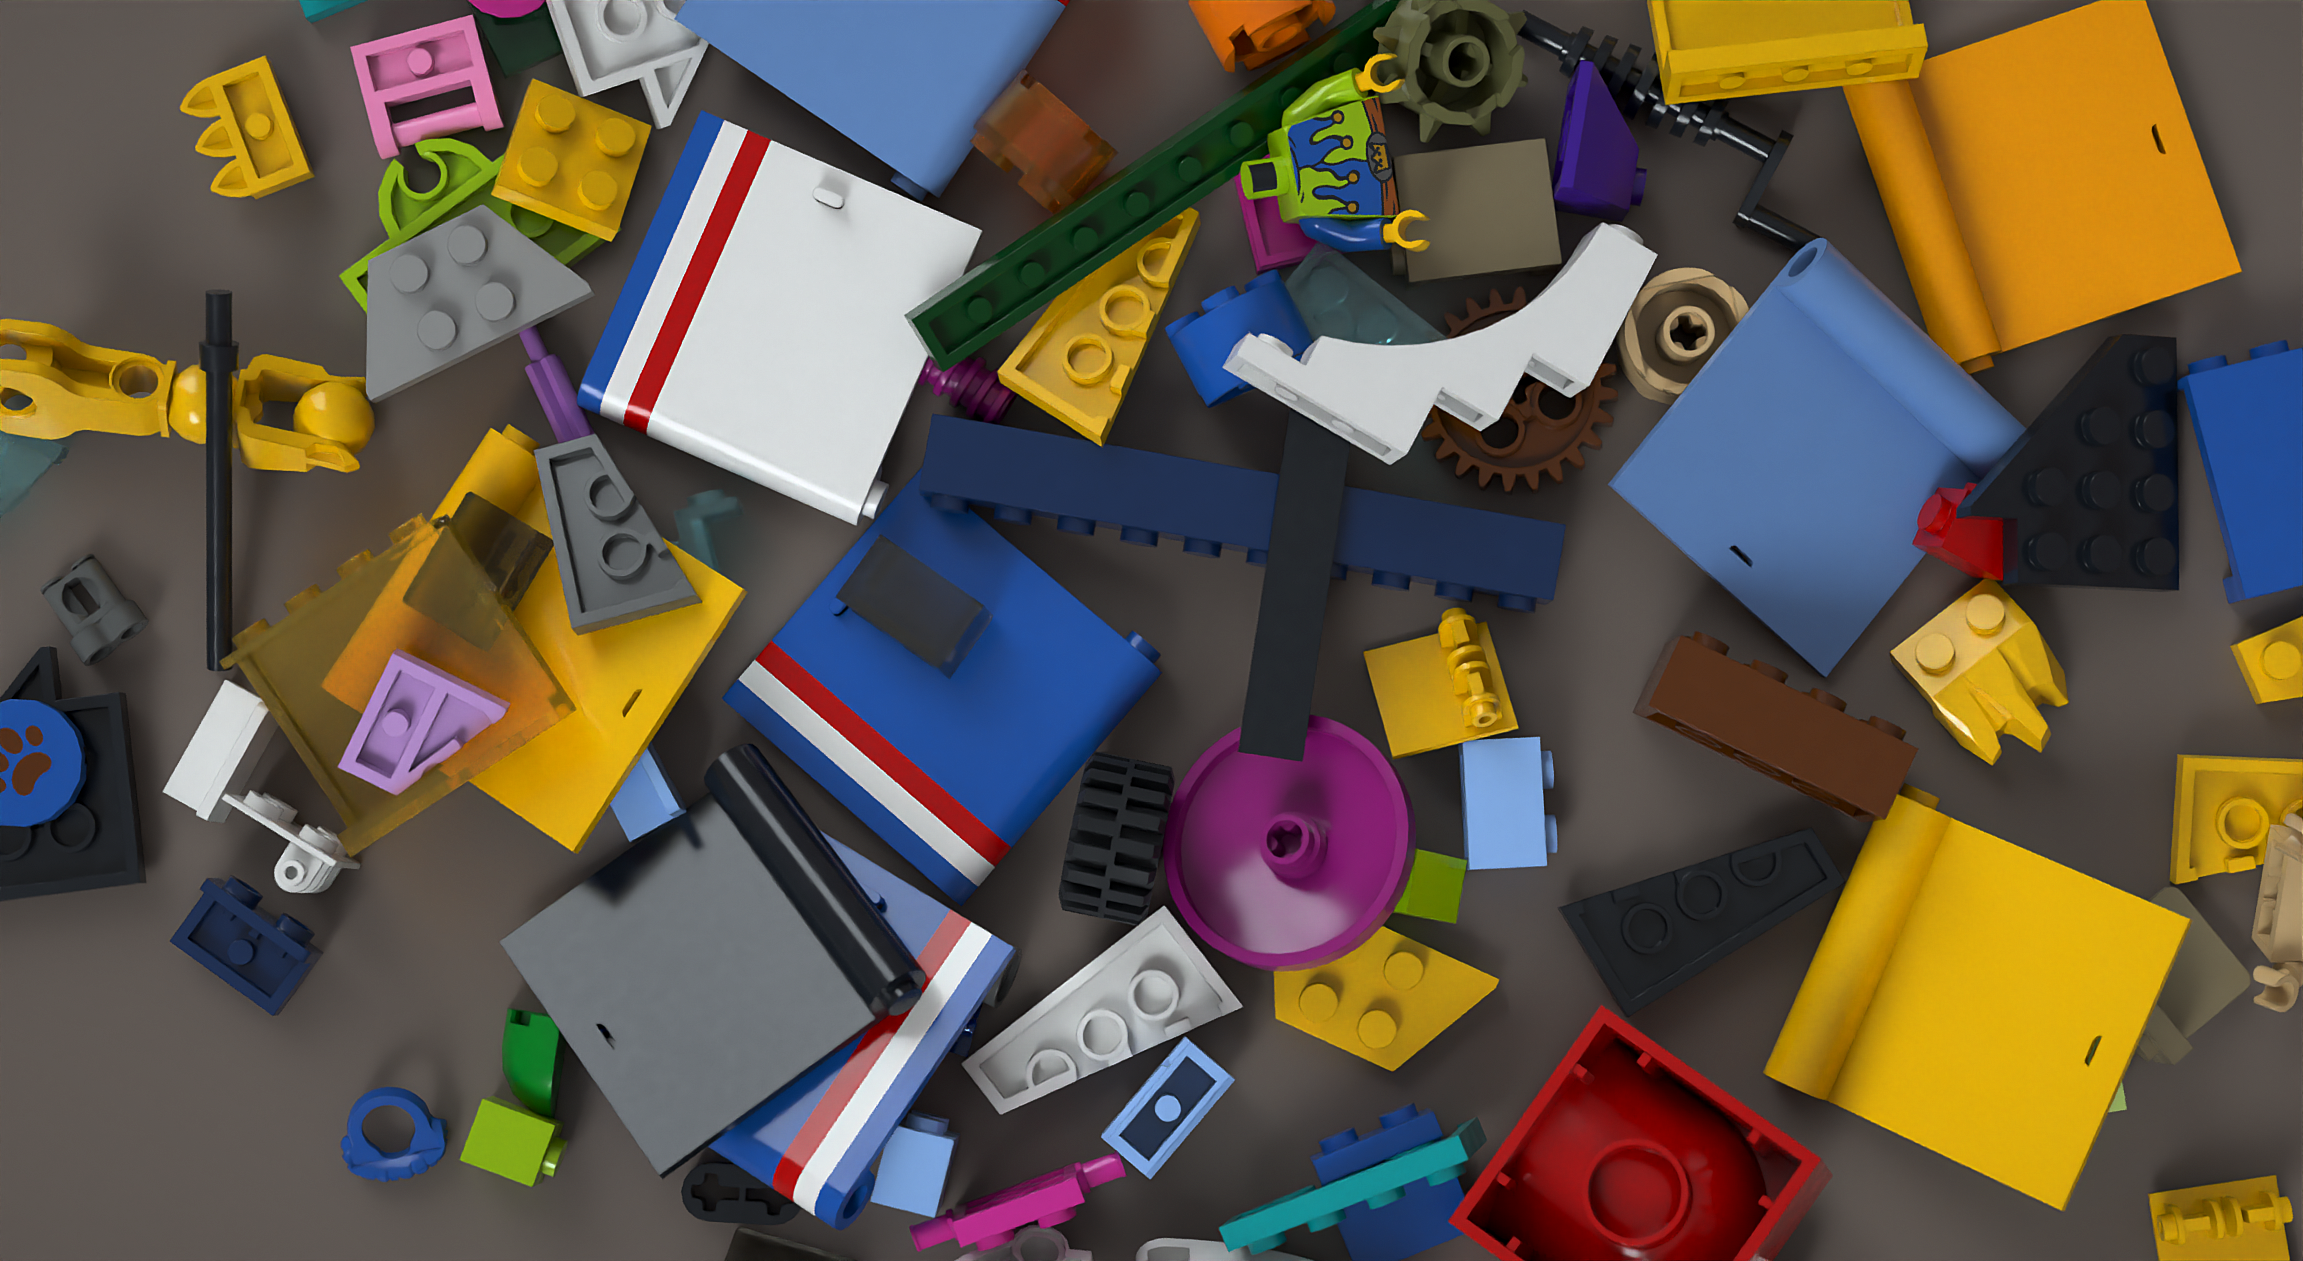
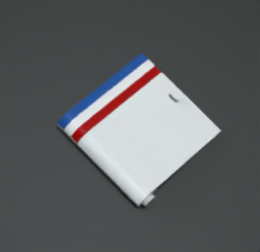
[577,110,983,526]

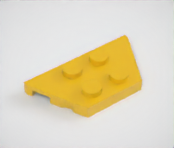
[1274,926,1500,1072]

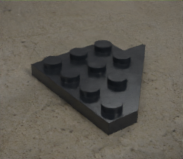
[1956,334,2179,592]
[0,646,147,902]

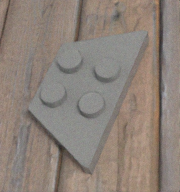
[366,204,595,404]

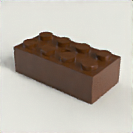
[1633,631,1919,823]

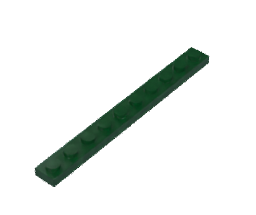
[904,0,1400,373]

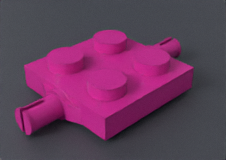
[909,1151,1127,1252]

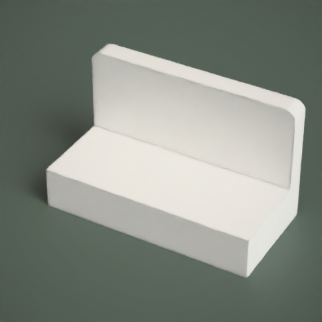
[162,680,286,823]

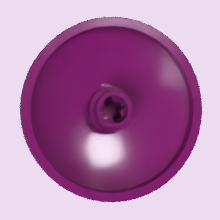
[1163,715,1416,971]

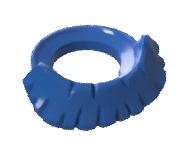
[340,1087,448,1182]

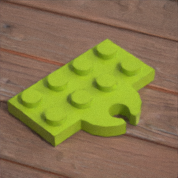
[339,138,622,314]

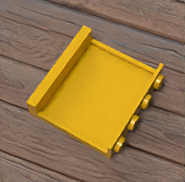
[1647,0,1928,105]

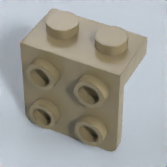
[2135,887,2251,1065]

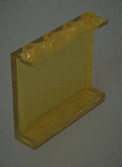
[219,514,577,857]

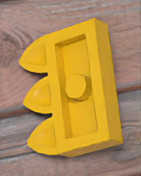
[180,56,315,199]

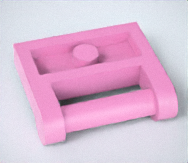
[350,14,505,159]

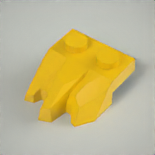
[1890,579,2069,766]

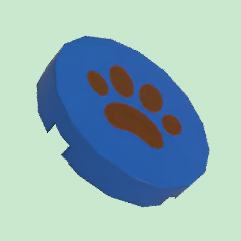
[0,699,87,827]

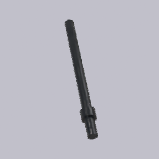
[199,289,239,671]

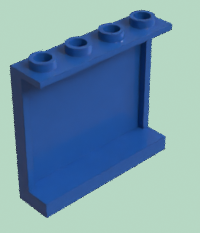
[2177,340,2303,604]

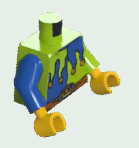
[1240,53,1430,253]

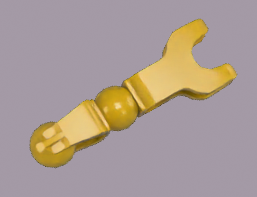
[0,319,375,473]

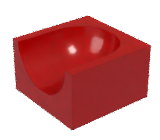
[1448,1005,1833,1261]

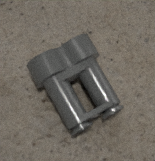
[40,554,149,666]

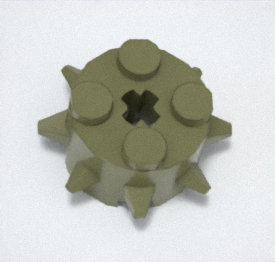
[1373,0,1528,143]

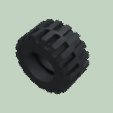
[1058,751,1175,926]

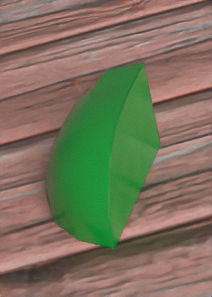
[501,1008,567,1118]

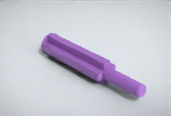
[518,325,595,443]

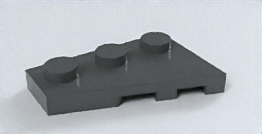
[534,434,702,636]

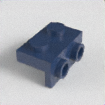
[170,875,324,1016]

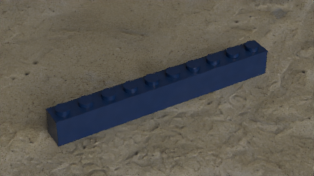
[919,413,1566,613]

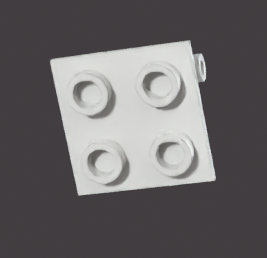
[222,790,362,893]

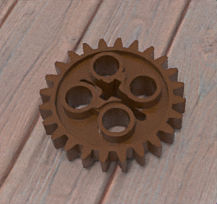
[1421,287,1618,495]

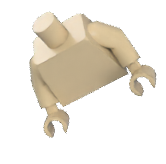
[2251,813,2303,1013]

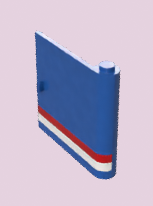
[721,468,1162,906]

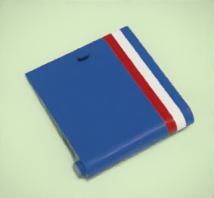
[600,831,1016,1230]

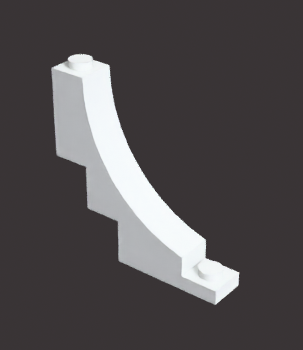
[1223,222,1658,465]

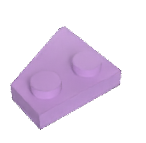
[338,648,511,796]

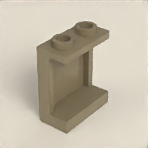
[1389,138,1562,291]

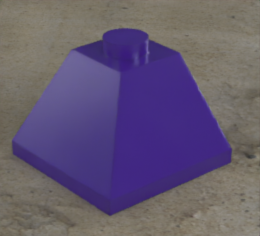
[1551,60,1647,222]

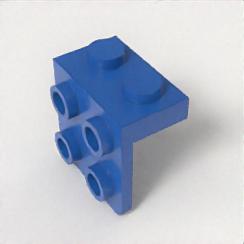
[1309,1103,1465,1261]

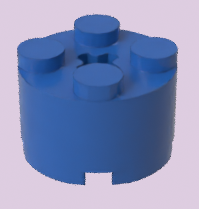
[1164,269,1314,408]

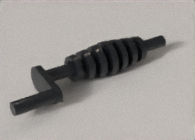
[1517,10,1822,253]

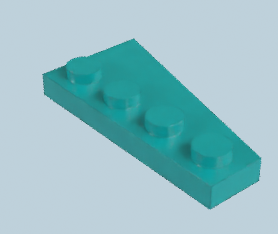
[1219,1117,1487,1255]

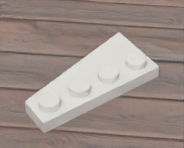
[961,905,1243,1115]

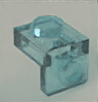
[671,489,744,574]

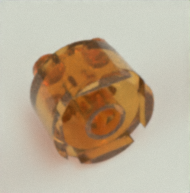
[970,69,1119,215]

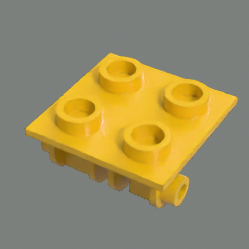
[1363,607,1518,760]
[2148,1175,2293,1261]

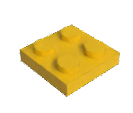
[491,78,652,242]

